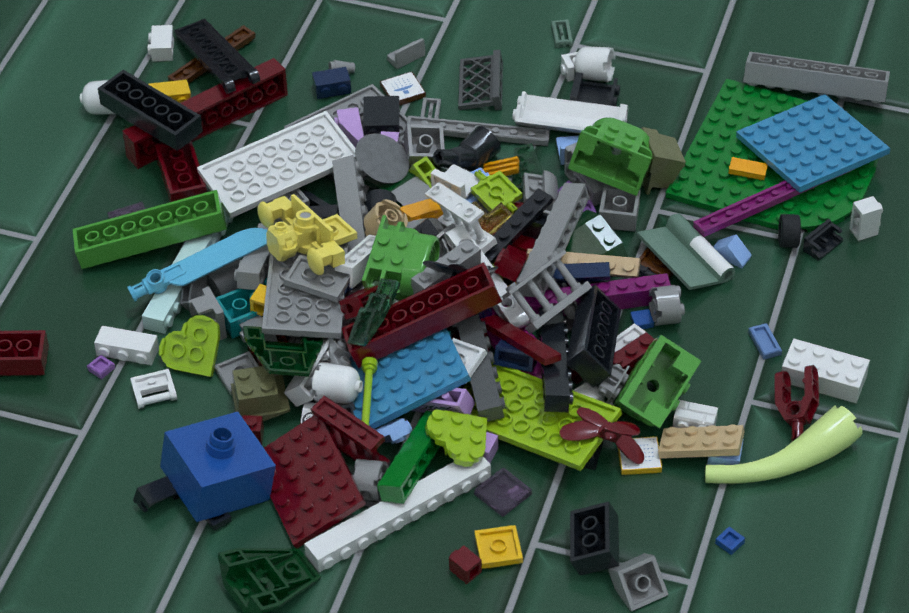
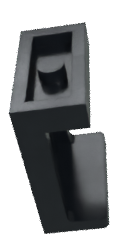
[570,72,621,106]
[363,96,400,138]

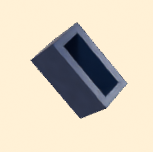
[312,67,351,99]
[493,339,537,372]

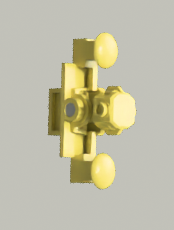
[257,194,357,275]

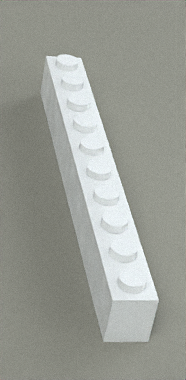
[304,457,491,572]

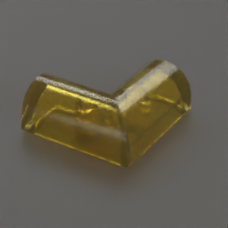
[472,201,513,235]

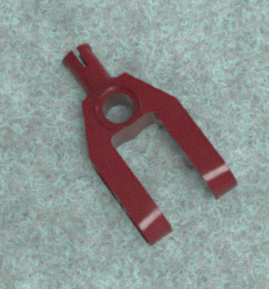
[775,365,819,442]

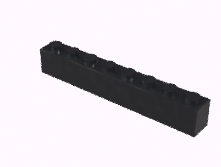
[538,307,573,412]

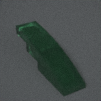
[347,278,400,347]

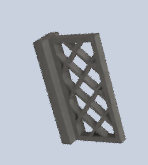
[458,50,503,110]

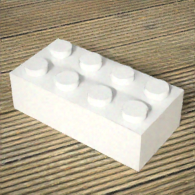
[782,339,870,403]

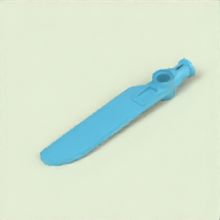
[127,228,267,302]

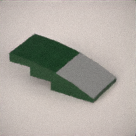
[363,171,431,207]

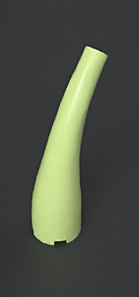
[705,406,862,484]

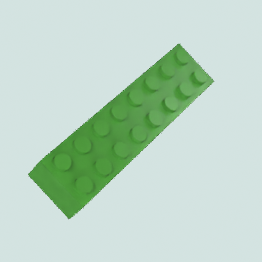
[73,190,227,269]

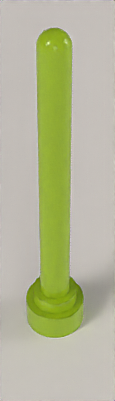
[361,357,378,425]

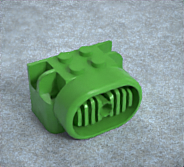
[568,117,652,196]
[362,215,440,301]
[613,335,701,428]

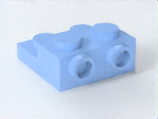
[375,418,412,444]

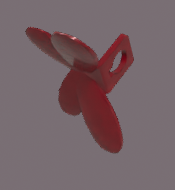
[559,407,644,464]

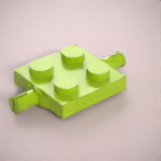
[471,170,523,215]

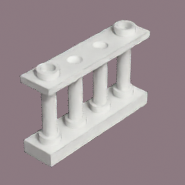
[425,182,497,254]

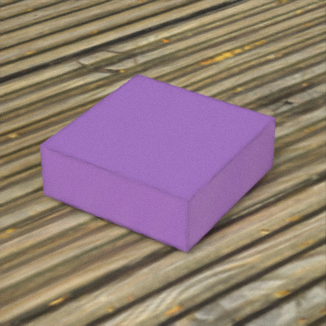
[87,355,115,379]

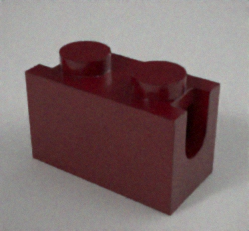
[339,285,384,320]

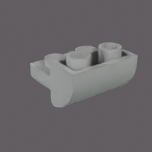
[523,170,558,211]

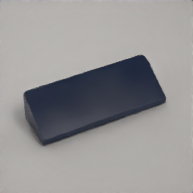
[552,262,610,283]

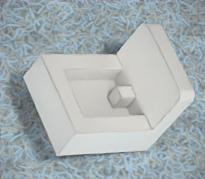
[560,52,577,81]

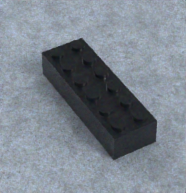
[98,70,203,151]
[566,285,621,388]

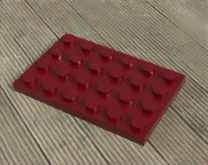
[264,415,366,548]

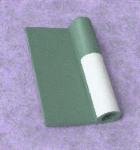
[636,213,735,290]

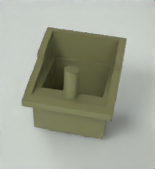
[641,127,686,195]
[231,366,290,421]

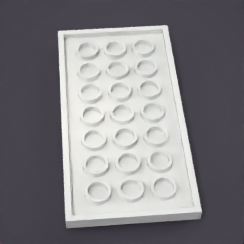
[197,111,357,218]

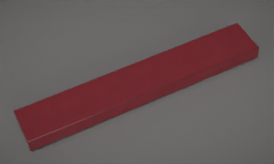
[480,314,561,366]

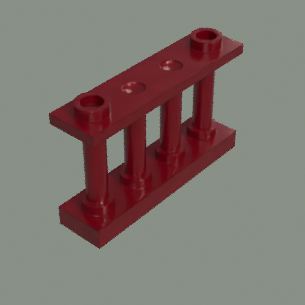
[311,396,390,465]

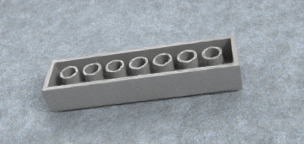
[743,52,890,104]

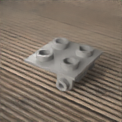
[598,364,630,405]

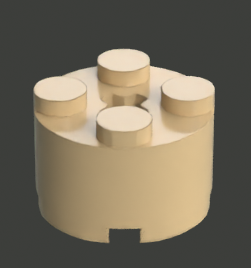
[364,199,408,236]

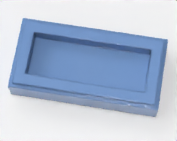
[748,323,782,360]

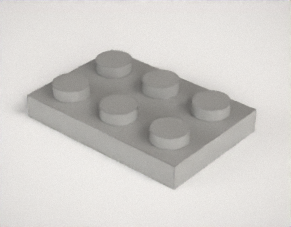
[284,255,350,302]

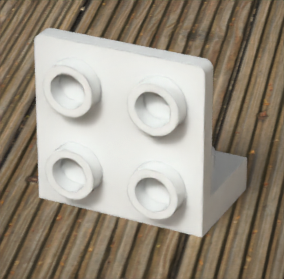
[431,164,480,199]

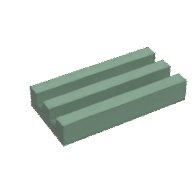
[551,20,573,48]

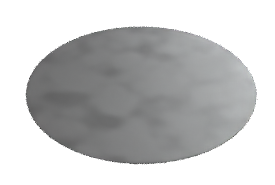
[355,134,409,183]

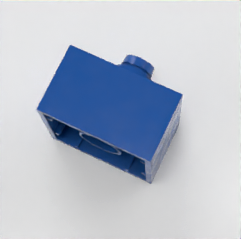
[160,412,276,522]

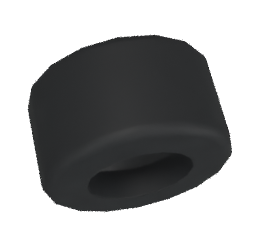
[778,214,801,248]

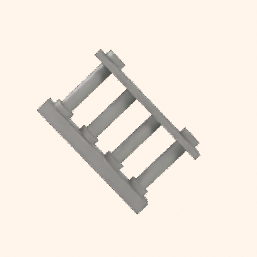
[502,250,592,334]

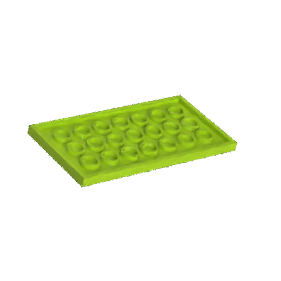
[463,363,622,471]

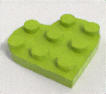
[159,315,220,377]
[425,409,487,467]

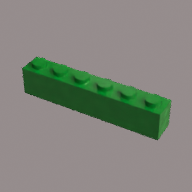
[377,411,440,504]

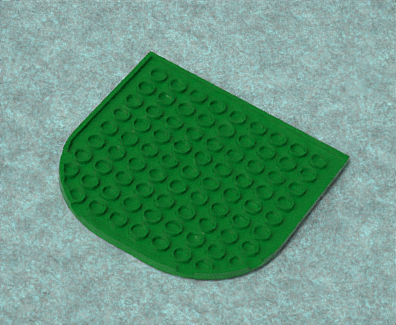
[665,79,878,232]

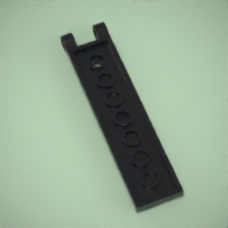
[174,19,260,94]

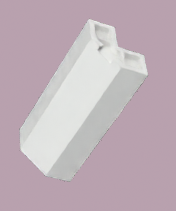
[512,91,629,134]

